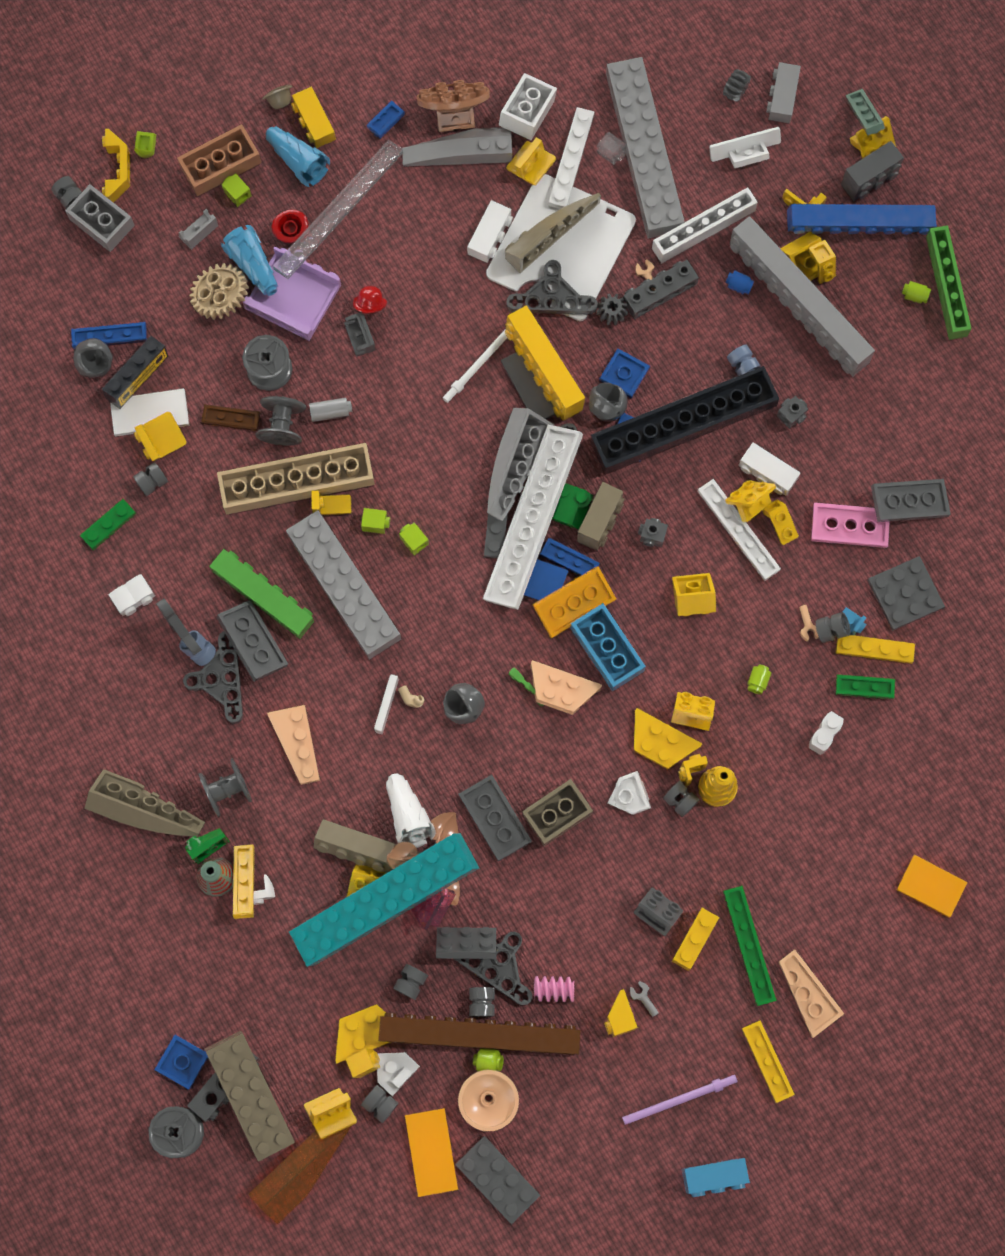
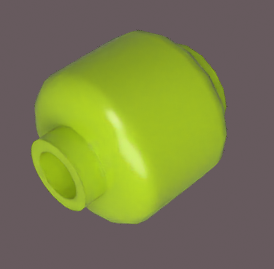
[473,1048,504,1072]

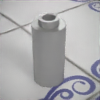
[309,398,352,422]

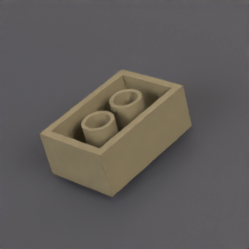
[577,482,625,551]
[522,779,593,847]

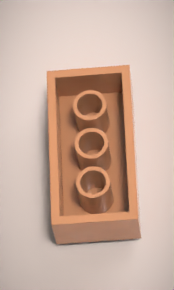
[177,124,261,196]

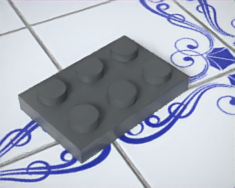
[436,927,496,959]

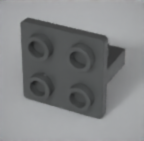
[633,888,683,936]

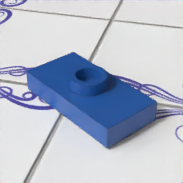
[367,100,405,139]

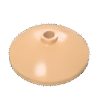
[458,1070,519,1131]

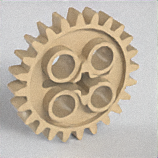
[189,263,249,320]

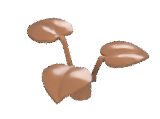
[387,812,460,905]

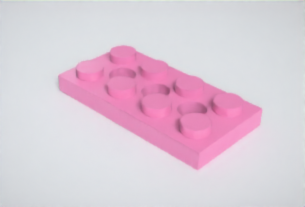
[811,503,889,548]

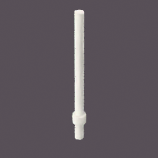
[443,329,507,403]

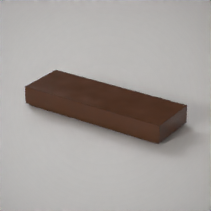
[201,404,260,431]

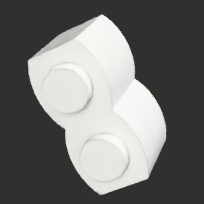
[108,574,155,616]
[809,711,843,755]

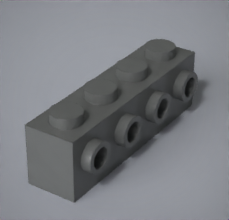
[623,260,699,320]

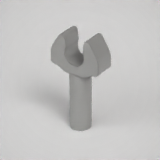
[630,981,659,1017]

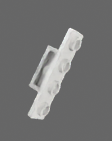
[709,127,781,168]

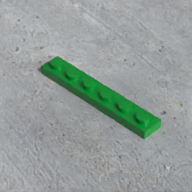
[723,886,776,1006]

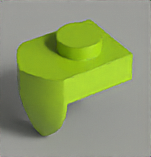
[134,131,157,159]

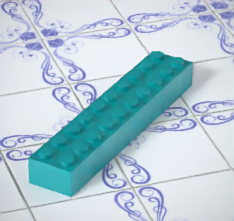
[289,833,479,967]

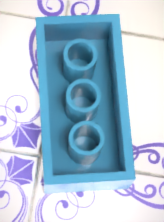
[570,603,646,692]

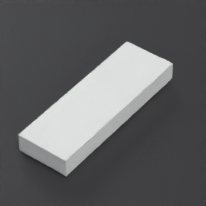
[374,674,399,734]

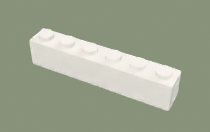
[652,187,758,264]

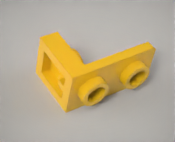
[782,189,827,206]
[809,240,836,284]
[311,491,351,515]
[762,499,799,545]

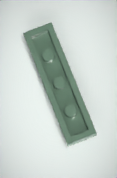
[845,89,885,135]

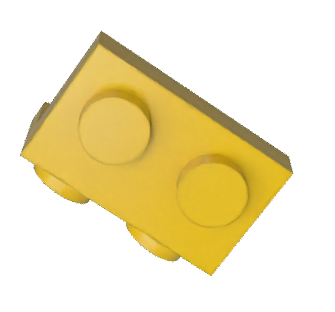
[678,754,708,786]

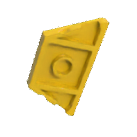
[634,708,702,770]
[335,1004,391,1064]

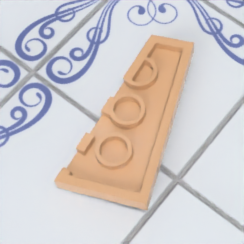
[267,705,320,785]
[779,950,844,1038]

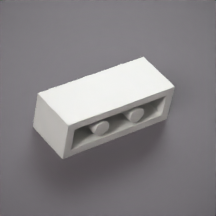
[467,200,513,263]
[739,443,800,496]

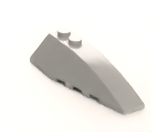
[402,127,512,166]
[487,408,554,521]

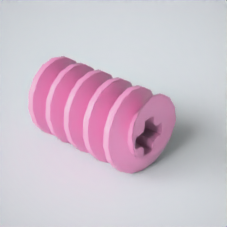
[534,976,574,1002]

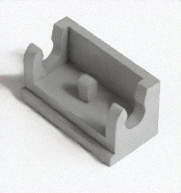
[178,209,218,250]

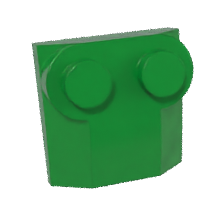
[552,483,593,531]
[185,828,230,864]

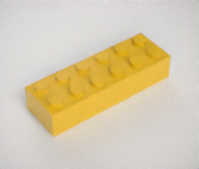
[505,305,585,421]

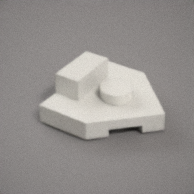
[608,771,651,815]
[377,1052,420,1096]

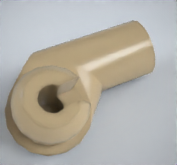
[398,686,424,708]

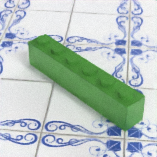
[926,226,971,340]
[209,549,314,639]

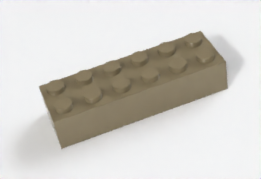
[204,1031,295,1162]

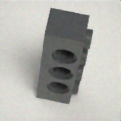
[187,1052,260,1122]

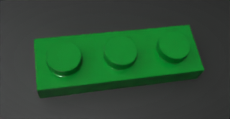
[80,499,136,551]
[835,674,895,699]

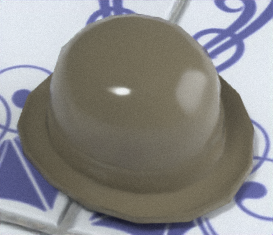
[262,84,293,109]

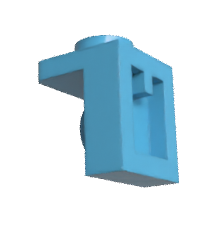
[843,607,867,635]

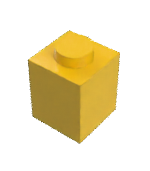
[346,1049,381,1078]

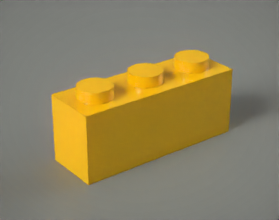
[291,86,336,148]
[672,908,719,971]

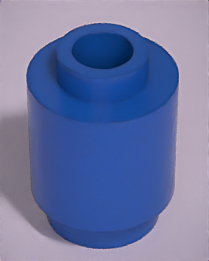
[725,271,754,295]

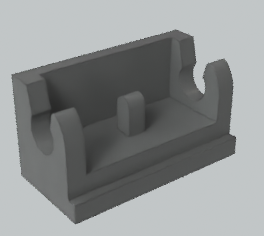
[344,312,376,357]

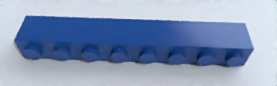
[787,204,937,235]

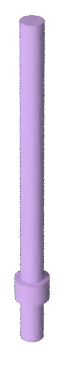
[622,1075,737,1125]

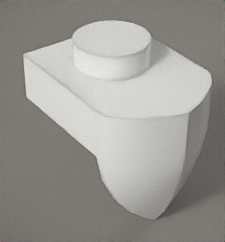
[254,875,275,905]

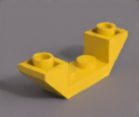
[102,129,130,203]

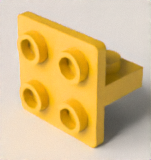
[850,116,896,159]
[506,137,556,186]
[725,480,776,522]
[671,692,715,731]
[304,1088,357,1139]

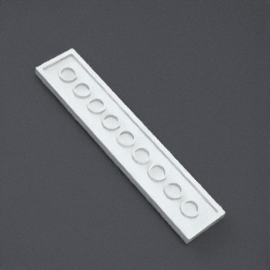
[483,424,583,610]

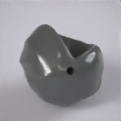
[73,338,113,378]
[589,382,628,422]
[443,683,485,724]

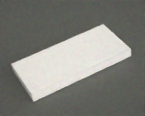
[110,388,190,437]

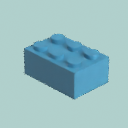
[682,1158,750,1197]

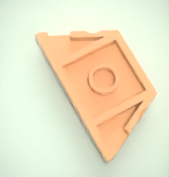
[530,660,602,715]

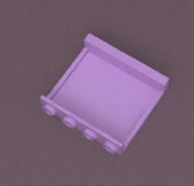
[243,247,341,341]

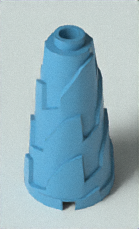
[266,126,330,187]
[221,225,278,296]

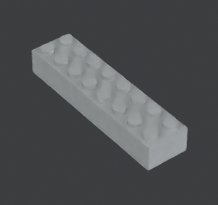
[286,510,401,660]

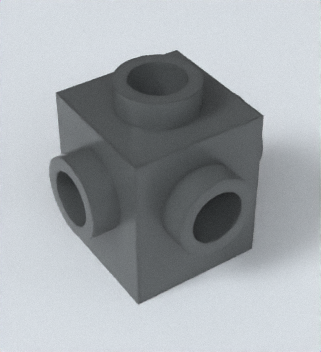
[777,396,808,429]
[638,518,668,547]

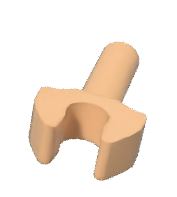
[636,260,656,291]
[799,605,819,641]

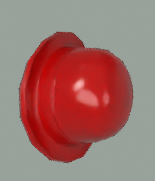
[271,209,308,243]
[353,286,387,314]

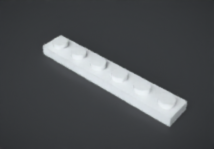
[548,107,594,209]
[698,479,781,581]

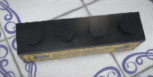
[102,336,168,409]

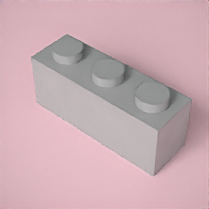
[766,62,801,123]

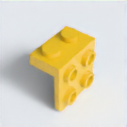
[134,412,187,461]

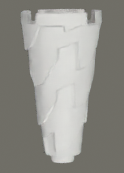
[386,774,436,848]

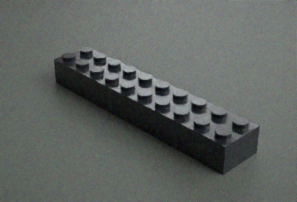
[590,366,779,475]

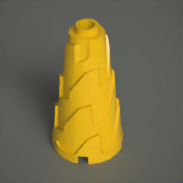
[698,766,738,807]

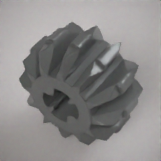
[723,69,751,102]
[597,293,628,326]

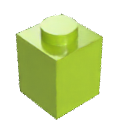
[222,173,252,207]
[361,508,390,534]
[399,523,429,556]

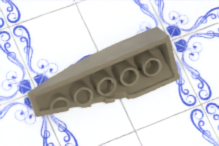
[505,193,601,273]
[85,769,205,837]

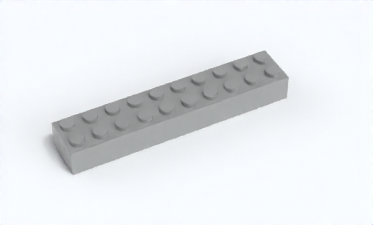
[606,57,685,239]
[730,216,875,377]

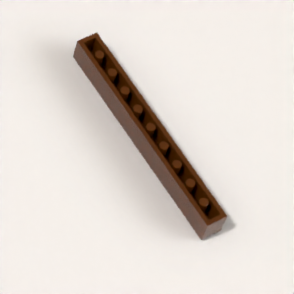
[378,1013,580,1055]

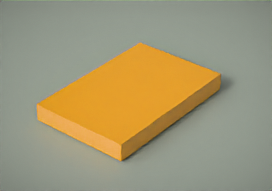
[896,855,968,918]

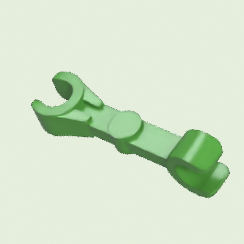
[509,668,544,706]

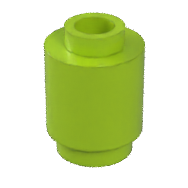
[902,281,931,304]
[747,664,772,695]

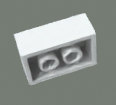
[499,73,557,140]

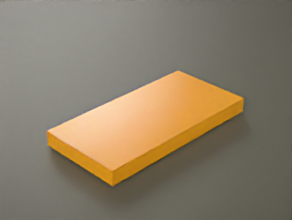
[532,566,616,638]
[405,1108,458,1197]

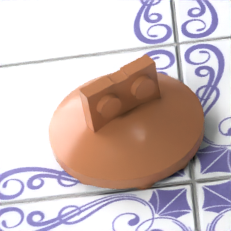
[417,80,490,132]

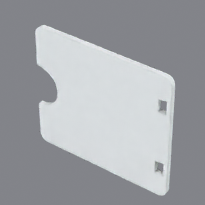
[487,174,636,321]

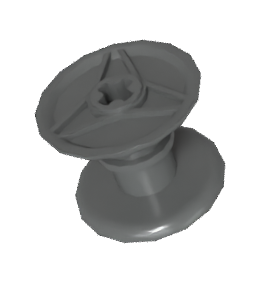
[242,335,293,391]
[255,396,306,446]
[198,758,253,818]
[148,1106,204,1158]

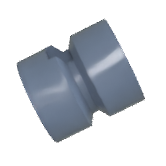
[727,345,761,376]
[179,630,216,666]

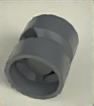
[51,176,82,209]
[133,462,168,497]
[816,612,851,643]
[663,781,700,818]
[393,964,429,1001]
[469,987,495,1017]
[361,1085,399,1123]

